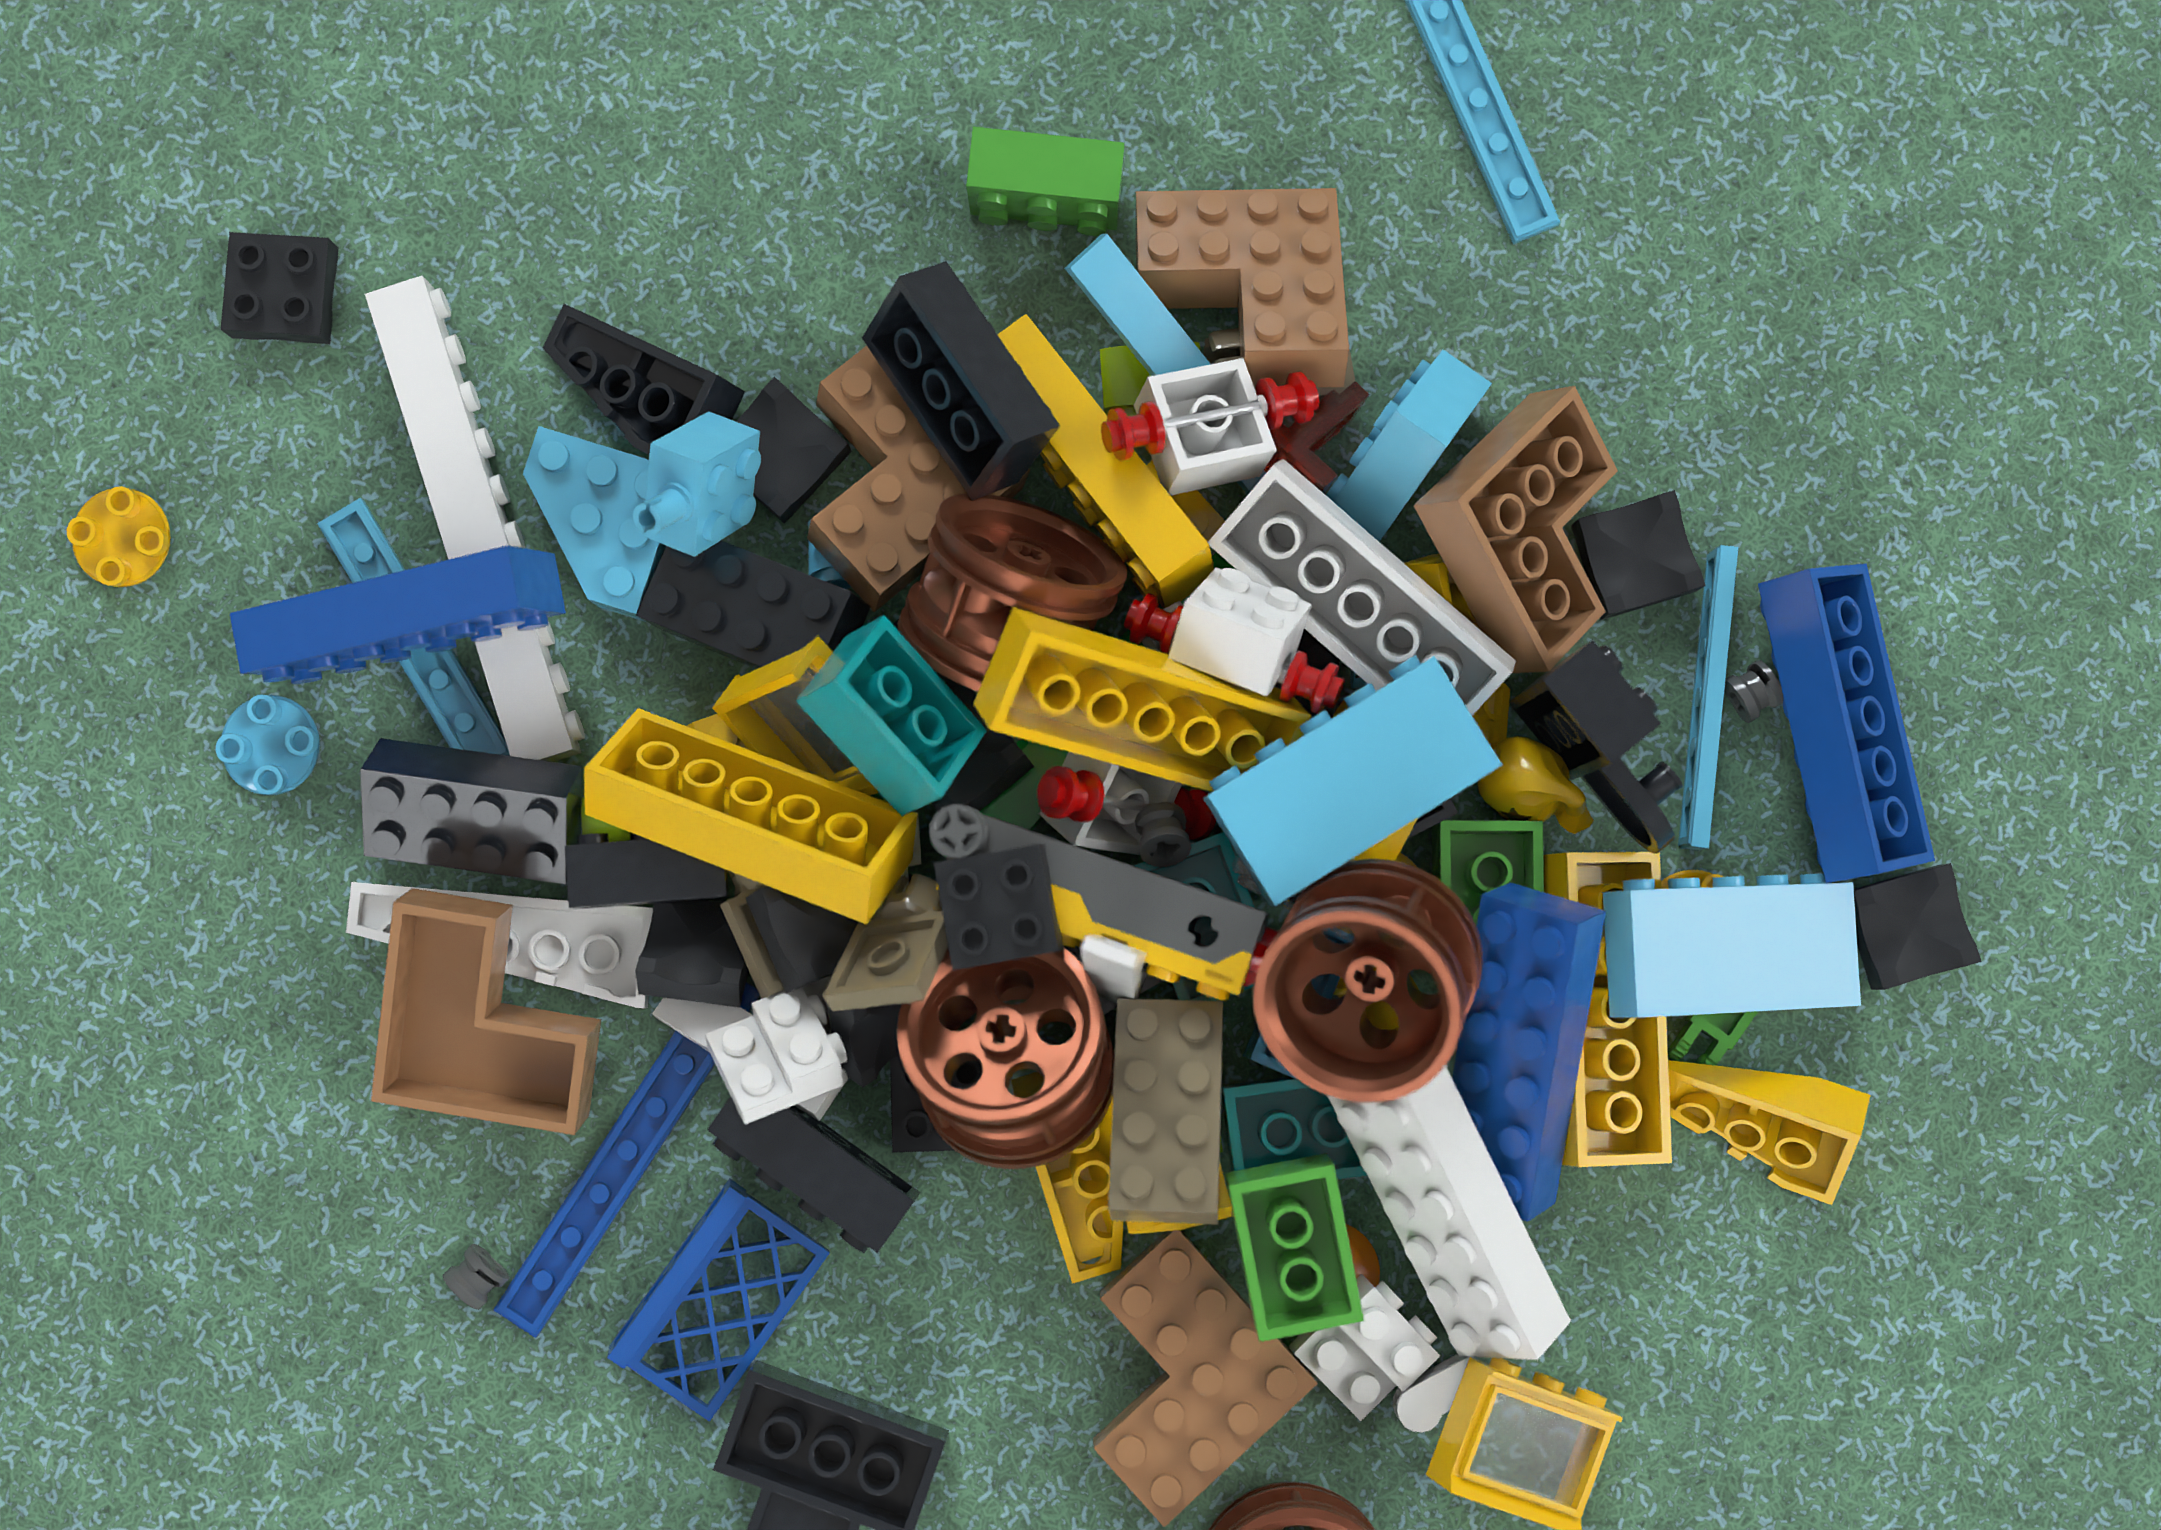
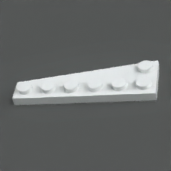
[346,882,653,1008]

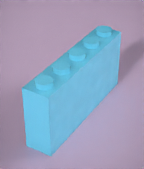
[1203,655,1502,906]
[1603,873,1861,1018]

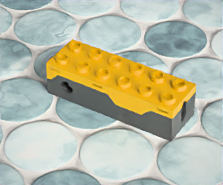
[936,813,1279,1001]

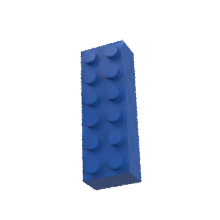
[229,545,566,684]
[1758,564,1935,883]
[1452,882,1606,1222]

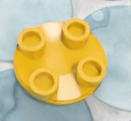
[66,486,171,587]

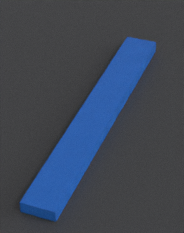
[493,982,760,1338]

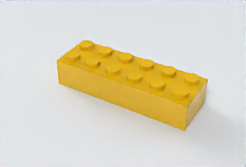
[997,314,1214,609]
[973,607,1311,792]
[584,708,918,924]
[1544,852,1672,1167]

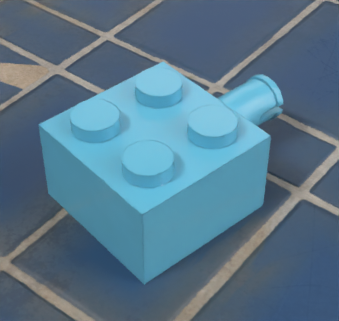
[633,411,761,557]

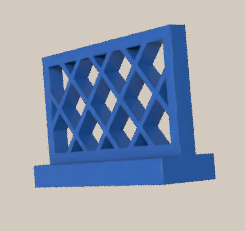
[607,1178,830,1422]

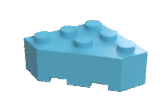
[1326,350,1492,541]
[523,426,666,622]

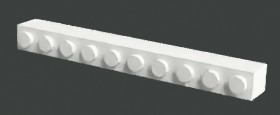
[365,276,585,762]

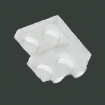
[705,987,847,1124]
[1289,1274,1440,1421]

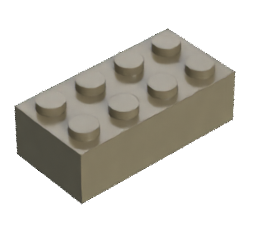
[1108,998,1223,1224]

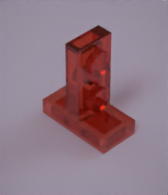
[1264,381,1370,494]

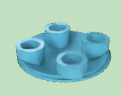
[216,694,320,795]

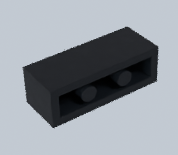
[564,832,729,910]

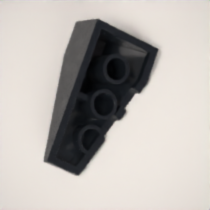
[543,304,745,455]

